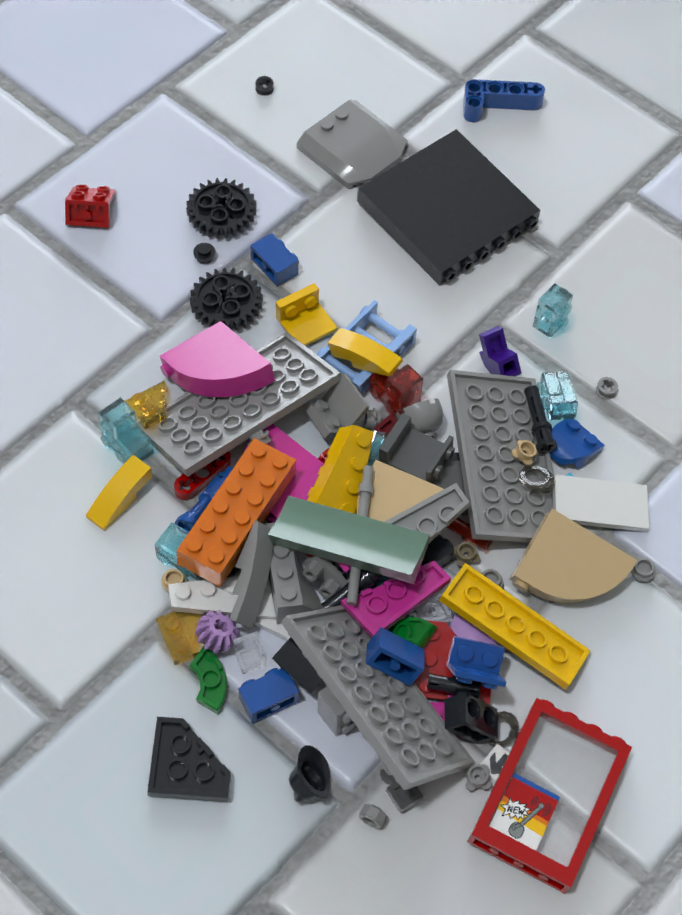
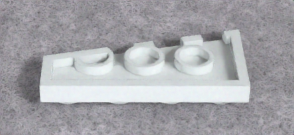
[168,576,276,620]

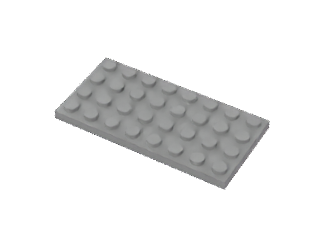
[136,332,341,477]
[447,370,554,543]
[281,605,475,790]

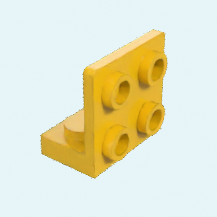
[276,283,337,346]

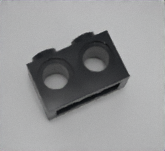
[444,692,498,744]

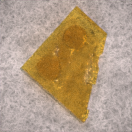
[125,381,168,429]
[156,612,202,665]

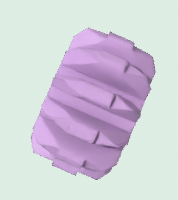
[194,610,240,654]

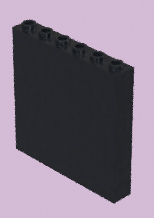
[357,129,540,286]

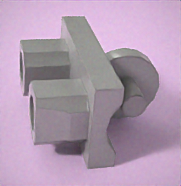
[302,556,349,599]

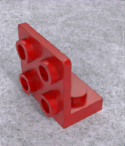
[65,184,116,228]

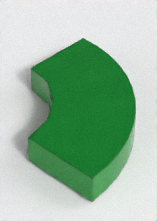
[388,617,437,648]
[189,646,227,715]

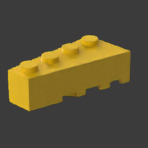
[307,425,374,514]

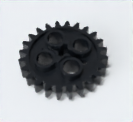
[186,178,256,239]
[190,268,263,331]

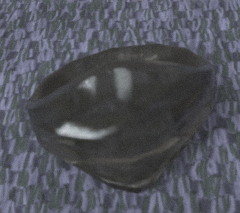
[519,465,555,494]
[486,711,519,747]

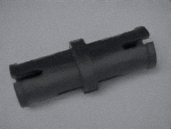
[427,673,481,699]

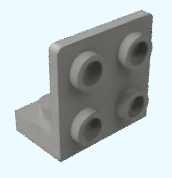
[302,374,369,439]

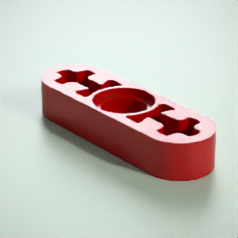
[174,451,231,500]

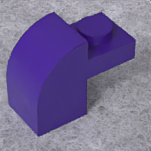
[479,326,522,376]

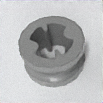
[596,377,618,400]

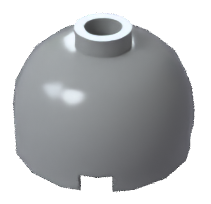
[395,398,444,437]

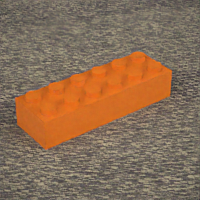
[177,438,296,587]

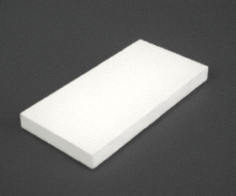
[552,474,650,532]

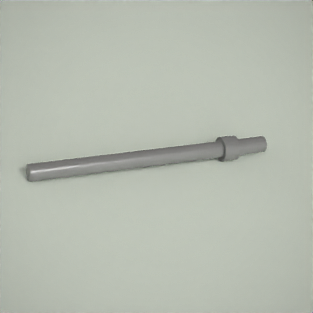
[346,465,374,606]

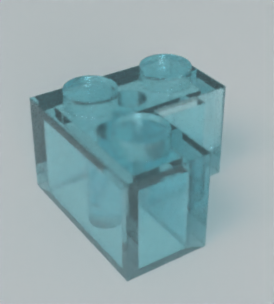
[98,397,154,464]

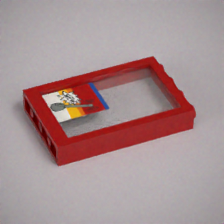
[467,698,632,894]

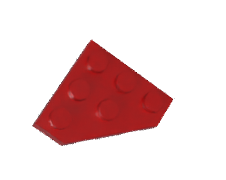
[414,620,491,705]

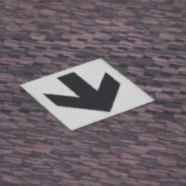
[480,744,521,781]

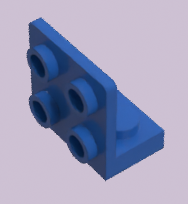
[446,635,507,689]

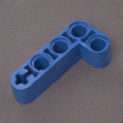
[463,79,545,123]

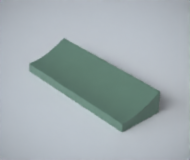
[268,496,430,584]

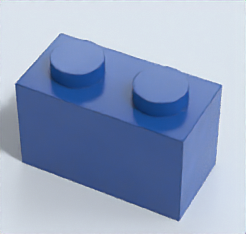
[250,233,299,287]
[366,627,424,686]
[238,668,299,724]

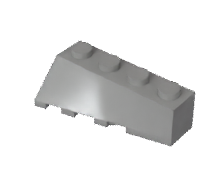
[264,523,323,624]

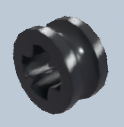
[255,76,274,96]

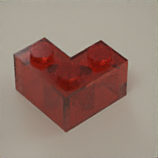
[369,364,423,415]

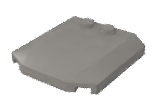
[297,100,408,189]

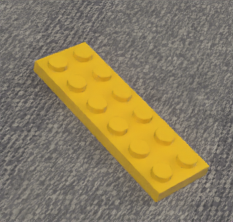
[439,563,591,690]

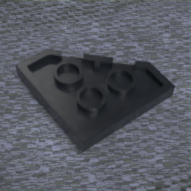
[147,717,231,802]

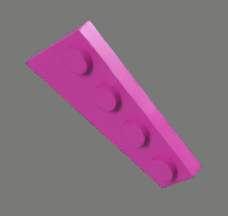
[341,561,451,638]

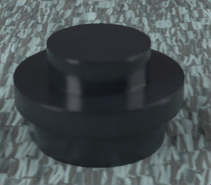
[193,243,216,264]

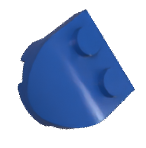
[550,416,605,468]

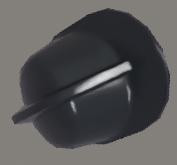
[289,745,330,802]

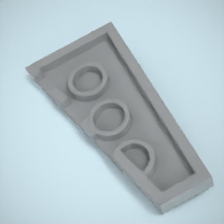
[385,483,470,543]

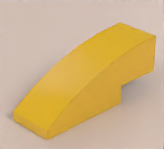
[328,328,403,377]
[86,455,152,531]

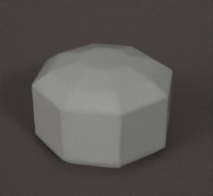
[359,804,386,829]

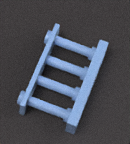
[316,300,417,395]

